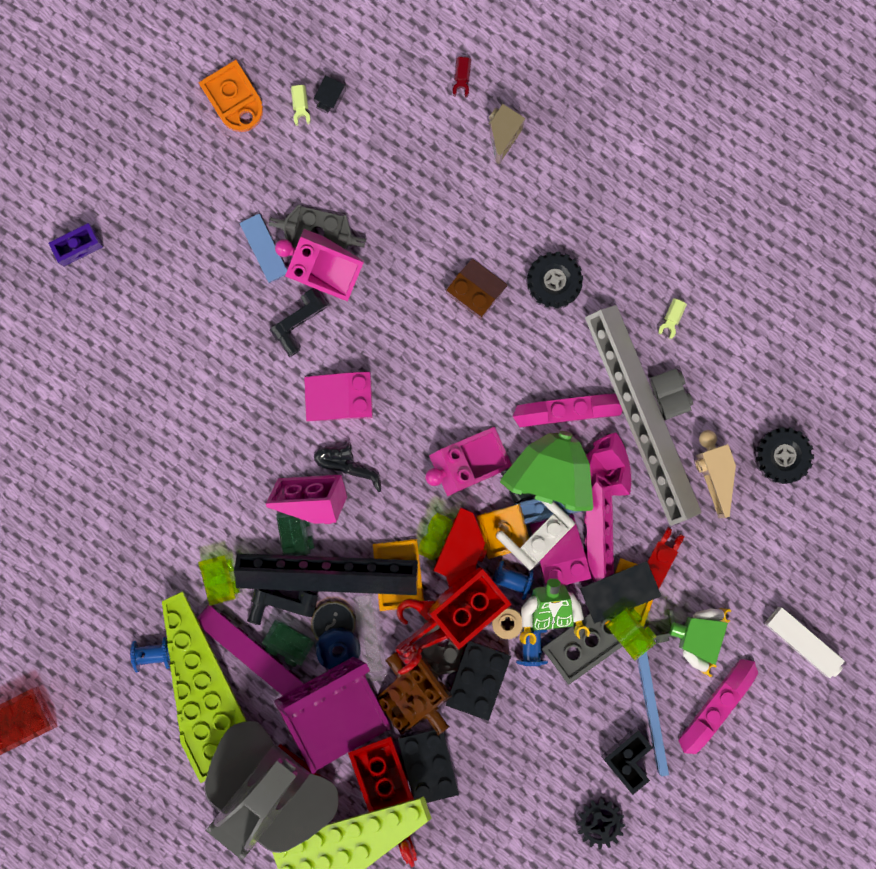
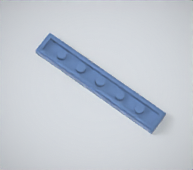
[634,639,669,777]

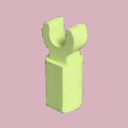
[291,85,311,126]
[658,299,687,339]

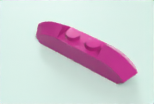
[512,394,623,427]
[584,473,614,582]
[678,659,758,754]

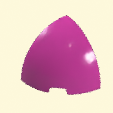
[586,433,632,496]

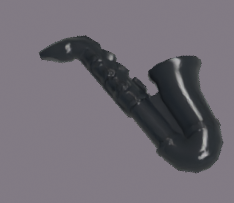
[314,442,381,492]

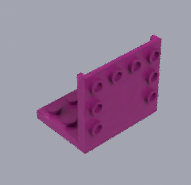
[274,657,392,774]

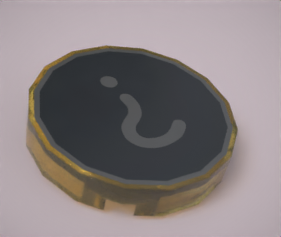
[311,601,356,639]

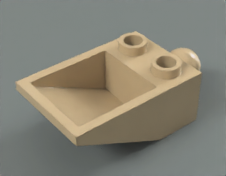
[695,430,736,518]

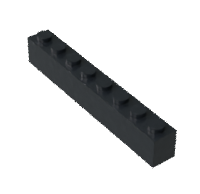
[234,553,418,595]

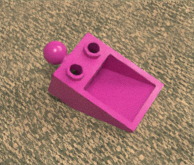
[275,229,364,302]
[425,427,512,497]

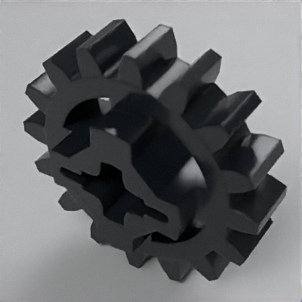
[575,798,626,849]

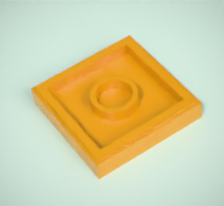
[476,504,529,559]

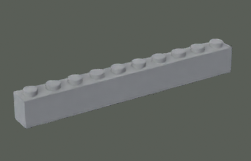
[585,305,702,526]

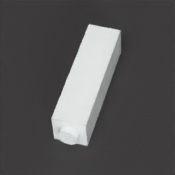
[764,607,845,678]

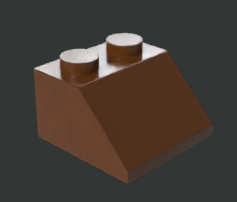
[446,258,508,320]

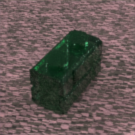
[276,513,315,556]
[262,619,316,667]

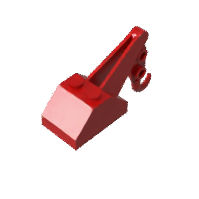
[397,508,487,625]
[395,568,511,675]
[348,737,417,867]

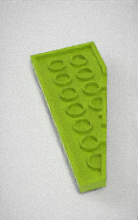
[162,591,247,783]
[272,796,432,869]

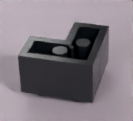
[601,727,653,795]

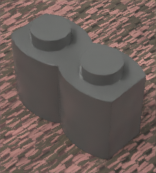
[649,369,693,420]

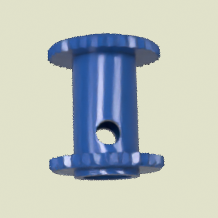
[492,560,534,600]
[516,628,548,666]
[130,637,170,672]

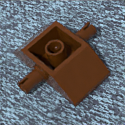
[376,652,452,735]

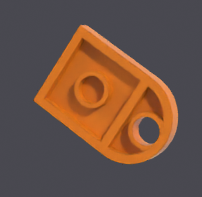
[198,60,263,132]

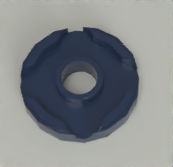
[316,627,361,670]

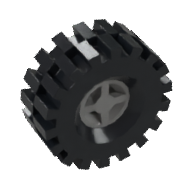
[526,251,583,310]
[754,427,814,484]

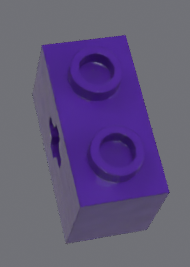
[48,223,103,267]

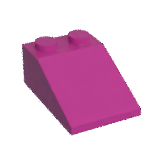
[304,372,373,422]
[266,475,347,524]
[529,514,591,587]

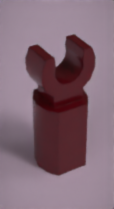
[453,57,472,98]

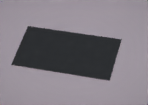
[580,561,661,624]

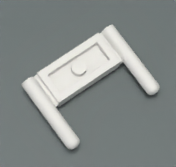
[496,501,576,570]

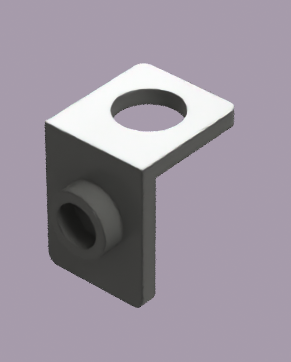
[645,609,675,643]

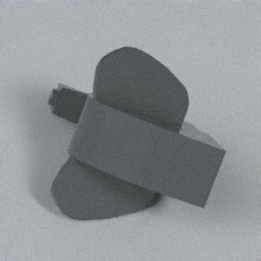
[204,721,338,860]

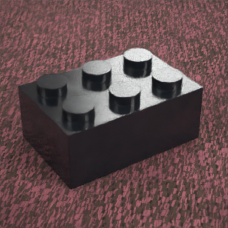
[446,640,511,721]
[398,728,459,803]

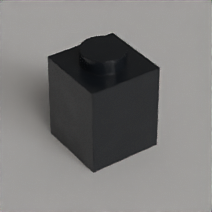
[314,75,346,114]

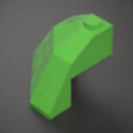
[500,431,593,511]

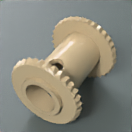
[492,607,523,639]

